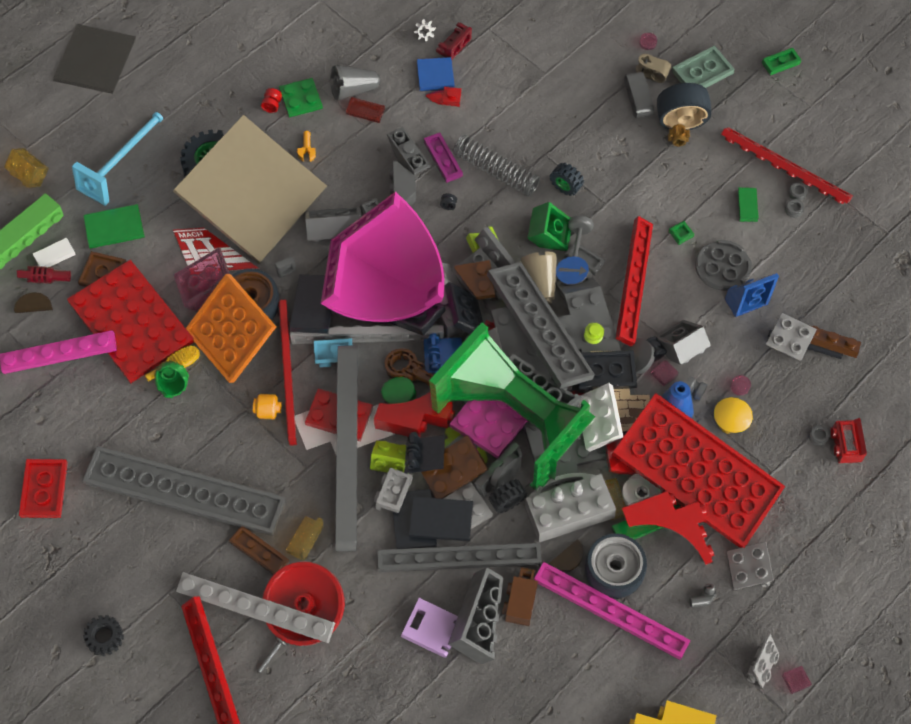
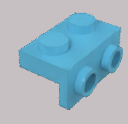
[314,338,353,367]

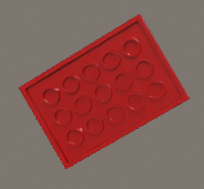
[67,259,194,384]

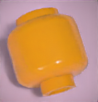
[253,394,282,420]

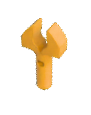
[297,131,316,162]

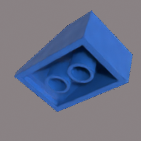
[725,273,779,317]

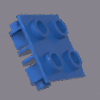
[423,333,462,374]

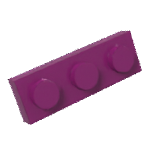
[424,132,463,183]

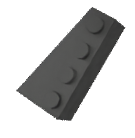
[509,354,581,407]
[448,567,503,664]

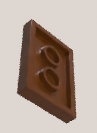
[421,435,489,499]

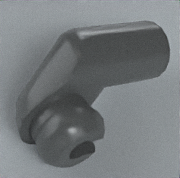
[690,584,716,608]

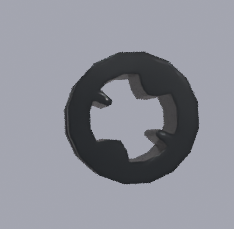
[440,193,457,210]

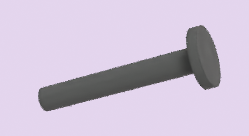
[257,637,287,673]

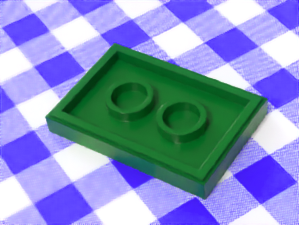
[83,204,145,249]

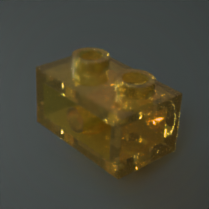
[4,148,49,188]

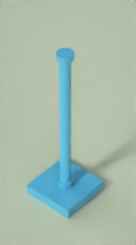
[72,112,163,206]

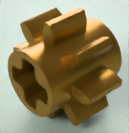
[668,124,690,147]

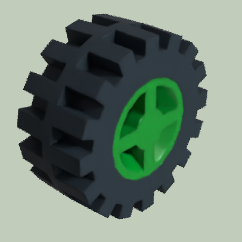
[549,162,584,196]

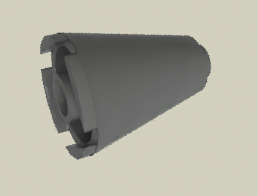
[330,65,380,100]

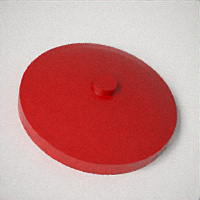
[263,562,345,646]

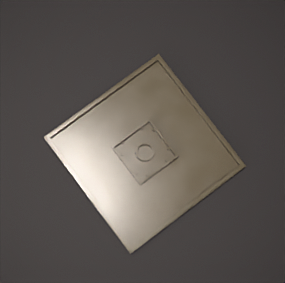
[173,115,327,264]

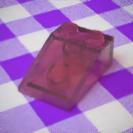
[174,247,229,312]

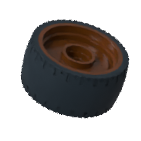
[232,269,279,320]

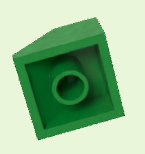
[527,202,571,251]

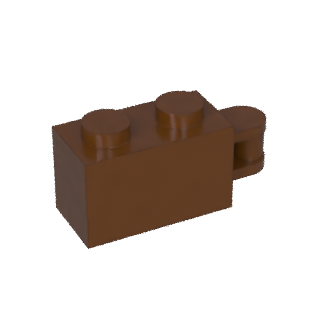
[502,567,538,626]

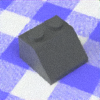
[656,320,711,365]

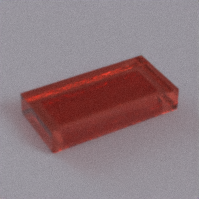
[346,97,385,123]

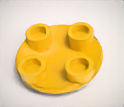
[714,397,753,433]

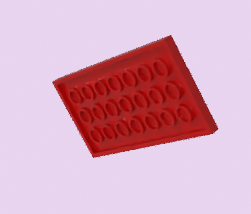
[612,393,785,548]

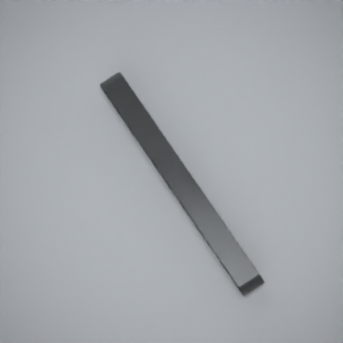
[336,345,358,552]

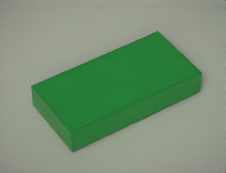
[737,187,759,222]

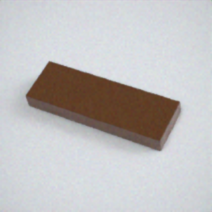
[229,526,289,575]

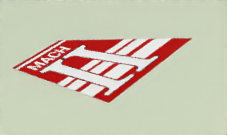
[173,227,259,273]

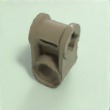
[636,54,671,83]

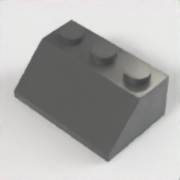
[305,207,361,243]

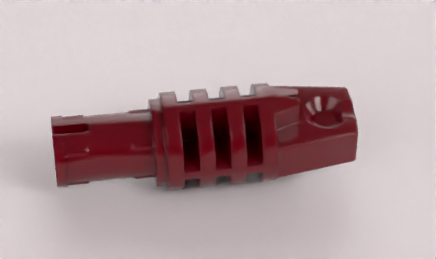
[17,266,71,284]

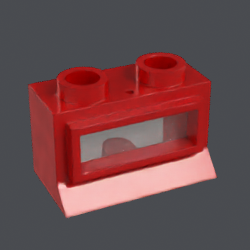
[830,418,867,463]

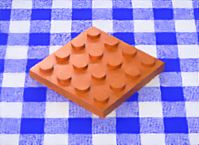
[186,274,277,383]

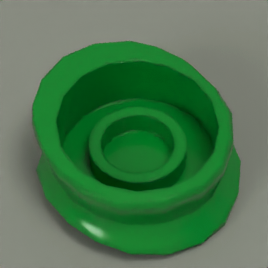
[381,377,416,404]

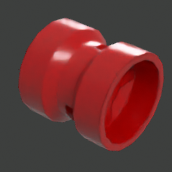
[261,88,282,113]

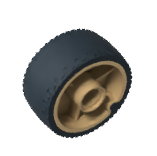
[657,83,711,130]

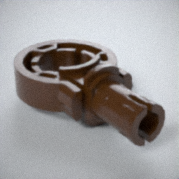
[384,348,434,386]

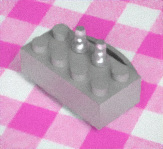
[525,473,616,542]

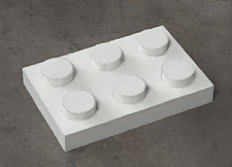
[578,383,623,451]

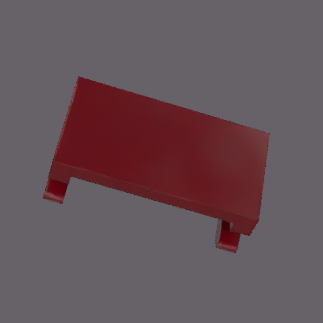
[436,22,472,60]

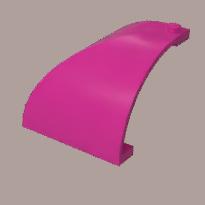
[321,192,444,322]

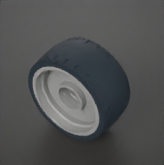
[585,533,647,599]

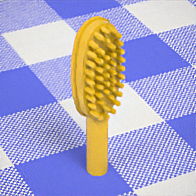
[145,345,200,382]

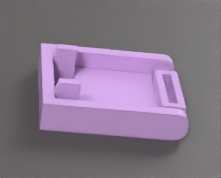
[401,598,458,658]

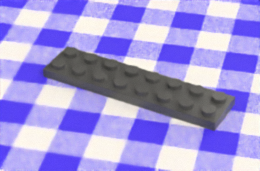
[487,262,595,389]

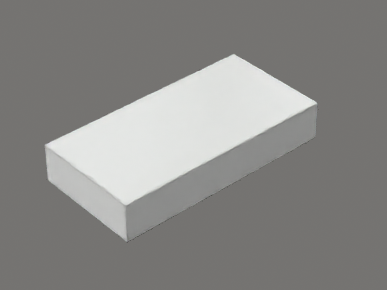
[33,238,76,267]

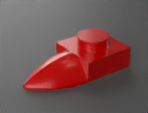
[426,87,462,107]

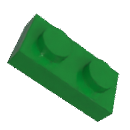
[762,48,801,75]

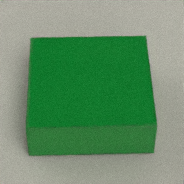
[668,221,694,245]

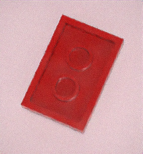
[305,388,373,442]
[19,459,68,518]

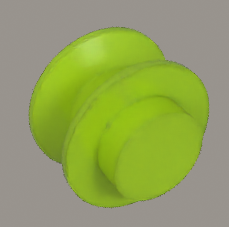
[584,323,604,344]

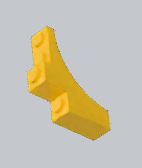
[629,701,717,724]

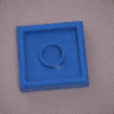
[417,57,455,91]

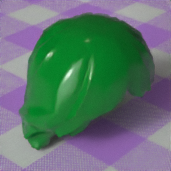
[154,360,189,398]

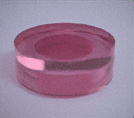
[640,33,657,50]
[731,375,751,395]

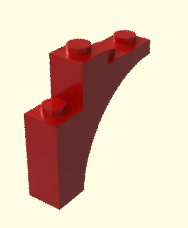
[374,392,456,437]
[622,490,715,565]

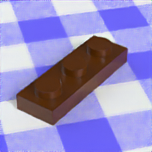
[809,325,861,358]

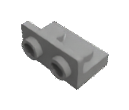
[374,468,413,513]

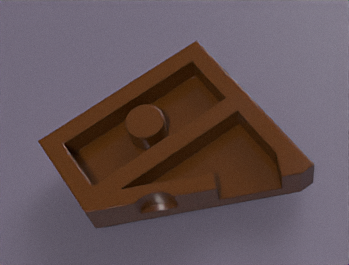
[454,260,496,300]

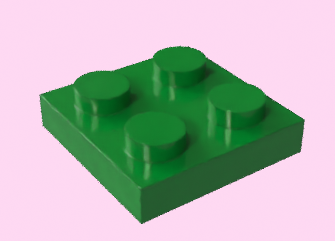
[279,78,323,118]

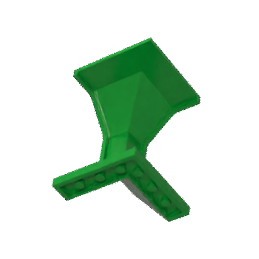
[429,323,595,490]

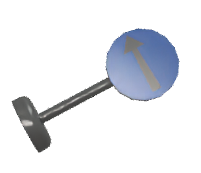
[556,215,594,286]

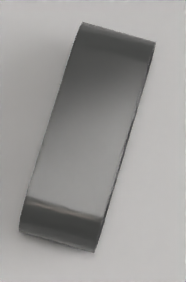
[624,72,654,118]

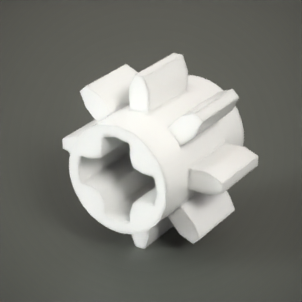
[414,19,436,41]

